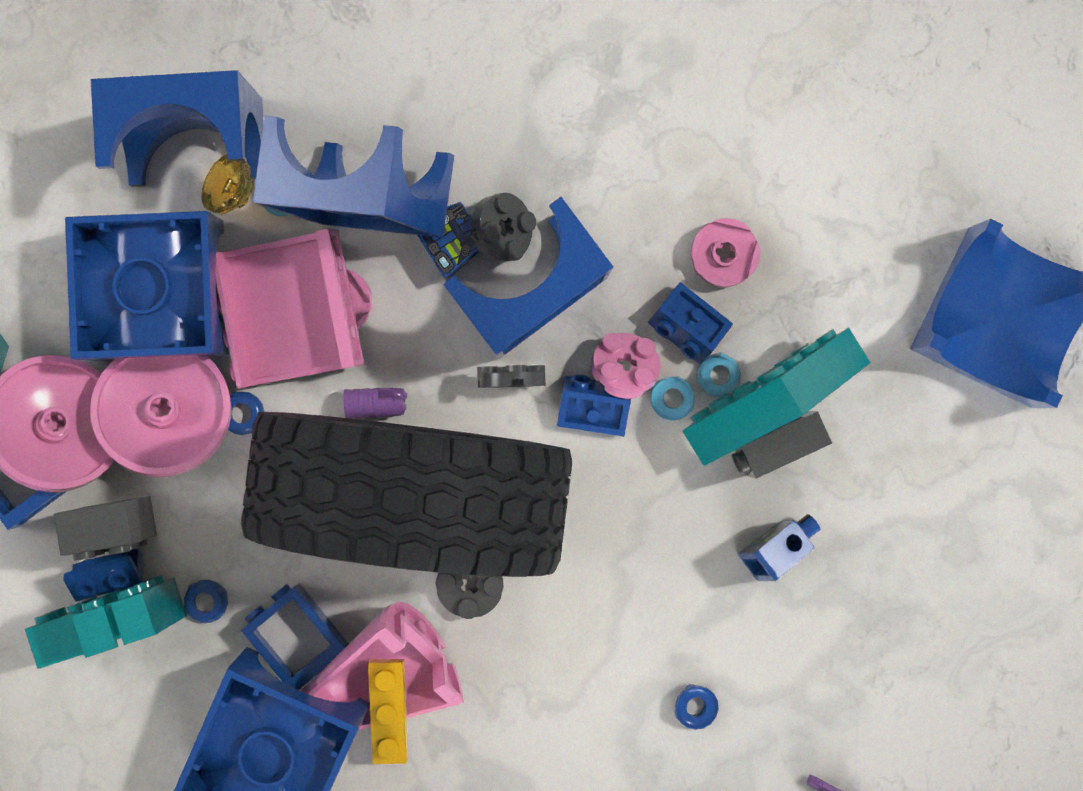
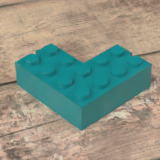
[682,327,871,466]
[25,575,187,669]

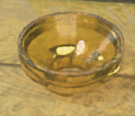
[201,154,254,215]

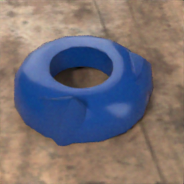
[228,391,265,435]
[184,580,228,623]
[674,684,719,730]

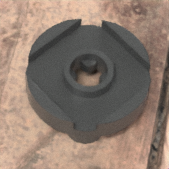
[471,193,536,262]
[477,365,546,388]
[435,573,504,619]

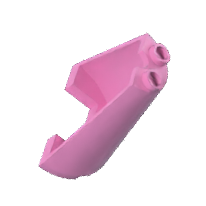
[300,602,464,730]

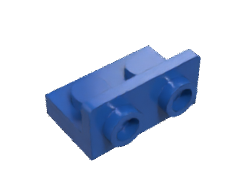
[648,282,733,364]
[557,375,631,437]
[63,548,143,602]

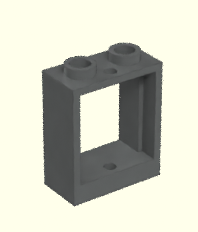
[731,411,832,479]

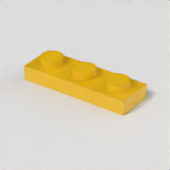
[368,659,409,764]

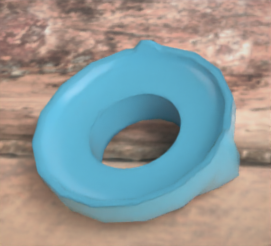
[696,352,741,397]
[651,376,695,421]

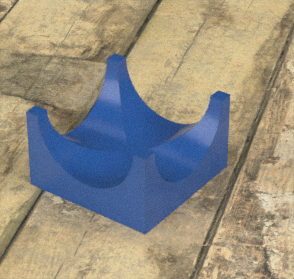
[90,70,264,187]
[252,116,455,238]
[443,197,614,359]
[65,211,229,361]
[910,219,1083,408]
[174,647,370,791]

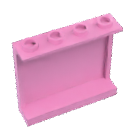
[215,229,365,389]

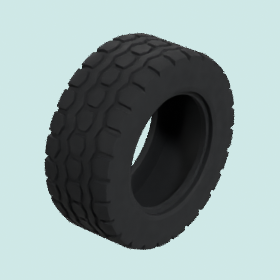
[241,412,572,577]

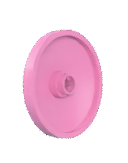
[0,355,114,492]
[90,356,232,477]

